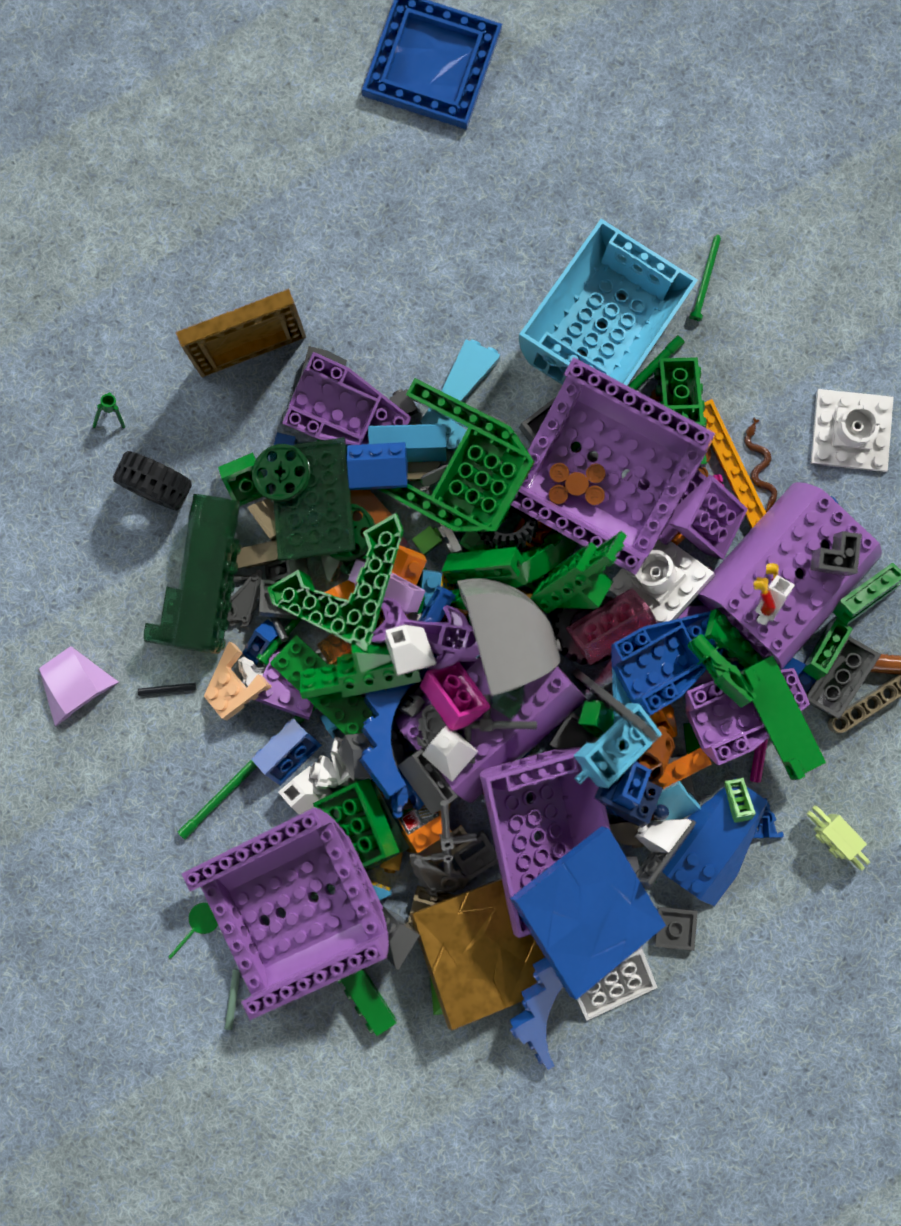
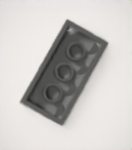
[807,636,881,720]

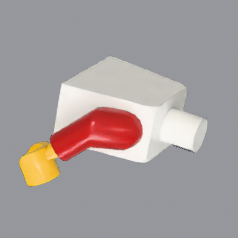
[753,563,795,625]

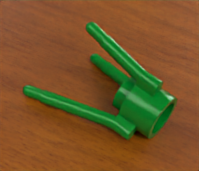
[92,392,125,429]

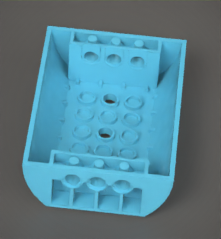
[519,219,698,385]

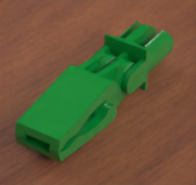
[688,634,757,708]

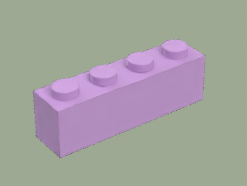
[348,559,425,614]

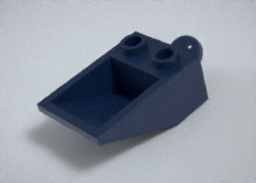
[594,770,669,828]

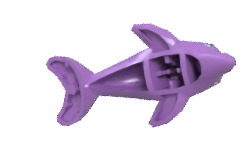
[371,598,481,669]

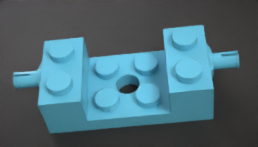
[574,703,662,788]

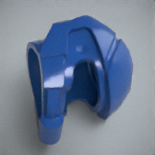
[391,774,424,819]

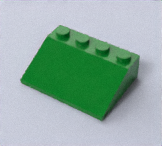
[313,779,399,867]

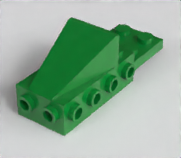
[654,357,707,467]
[530,530,627,614]
[300,642,423,699]

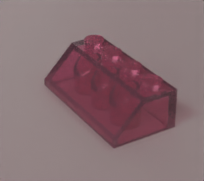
[566,588,657,665]

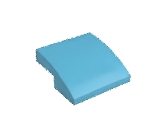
[656,781,701,820]

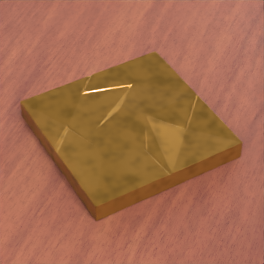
[175,289,306,377]
[409,878,545,1030]

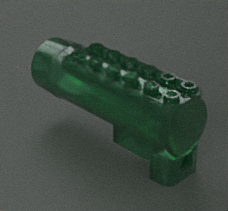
[144,494,241,654]

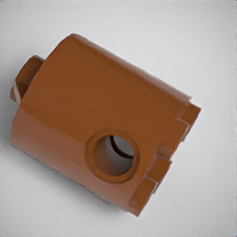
[627,726,675,782]

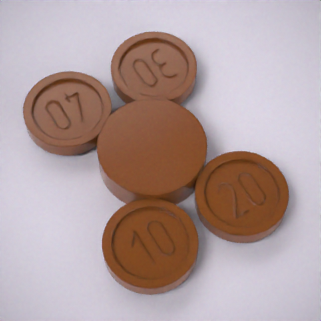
[549,463,606,505]

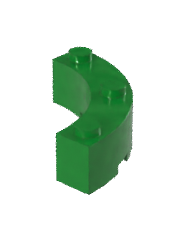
[496,528,578,588]

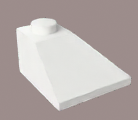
[422,726,479,781]
[635,819,691,853]

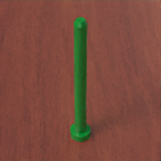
[689,235,721,322]
[256,617,302,666]

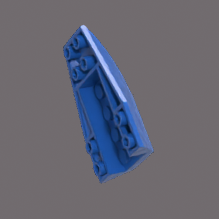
[612,611,726,715]

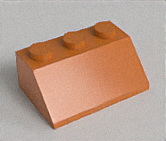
[392,545,427,585]

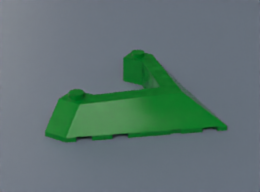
[267,513,404,652]

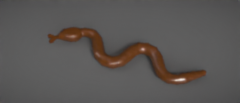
[745,417,777,513]

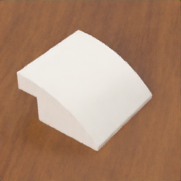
[577,947,658,1021]

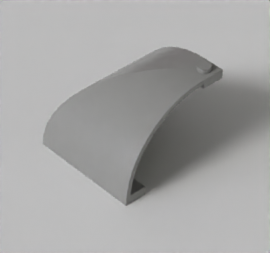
[457,578,561,695]

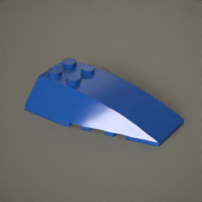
[663,778,768,906]

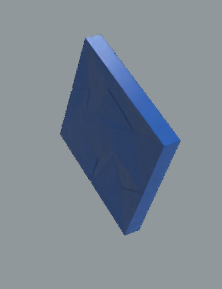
[362,0,502,130]
[510,826,666,1000]

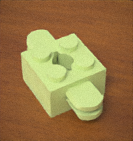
[806,805,870,871]

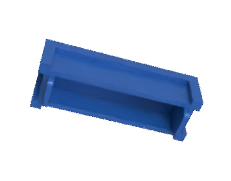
[418,585,456,622]

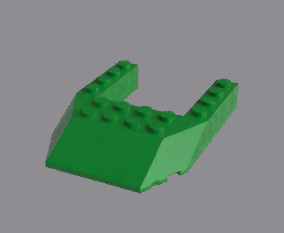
[378,378,535,532]

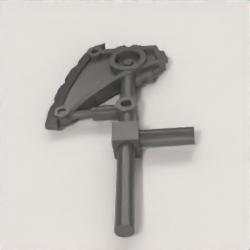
[196,514,262,627]
[417,695,537,763]
[409,800,477,897]

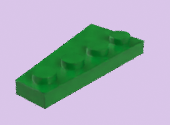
[705,608,763,669]

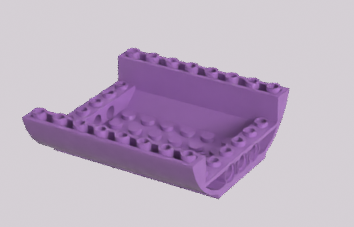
[511,357,715,575]
[182,807,388,1020]

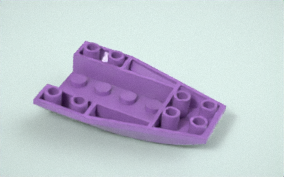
[282,352,411,445]
[686,668,810,766]

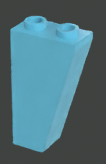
[442,339,500,402]

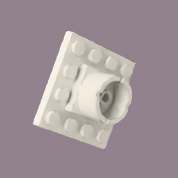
[811,389,894,472]
[609,539,715,624]

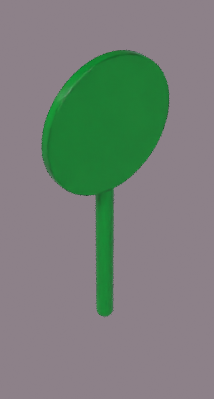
[168,902,218,959]

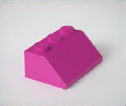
[420,661,491,732]

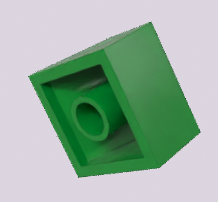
[218,452,271,508]

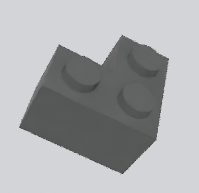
[810,531,862,576]

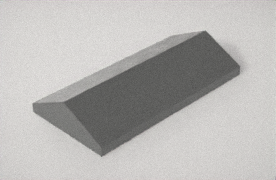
[636,820,696,890]

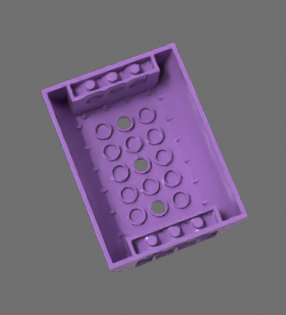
[696,482,882,670]
[394,659,587,803]
[480,747,610,938]

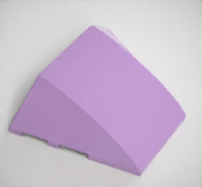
[39,646,119,726]

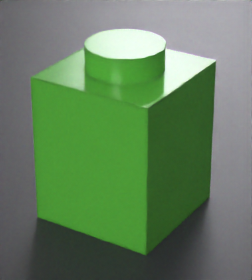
[412,526,443,556]

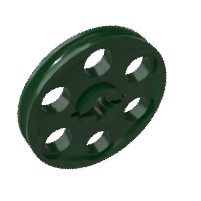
[252,444,311,502]
[318,503,375,562]

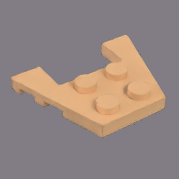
[204,641,271,721]

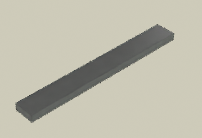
[572,668,659,742]

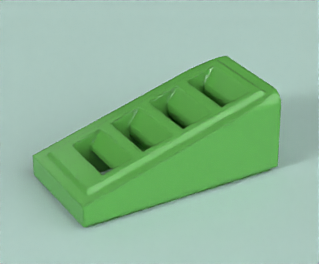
[724,778,756,823]

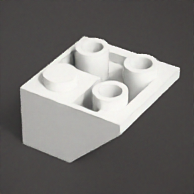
[385,625,436,676]
[278,766,333,815]

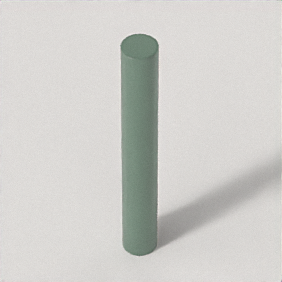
[224,969,240,1030]

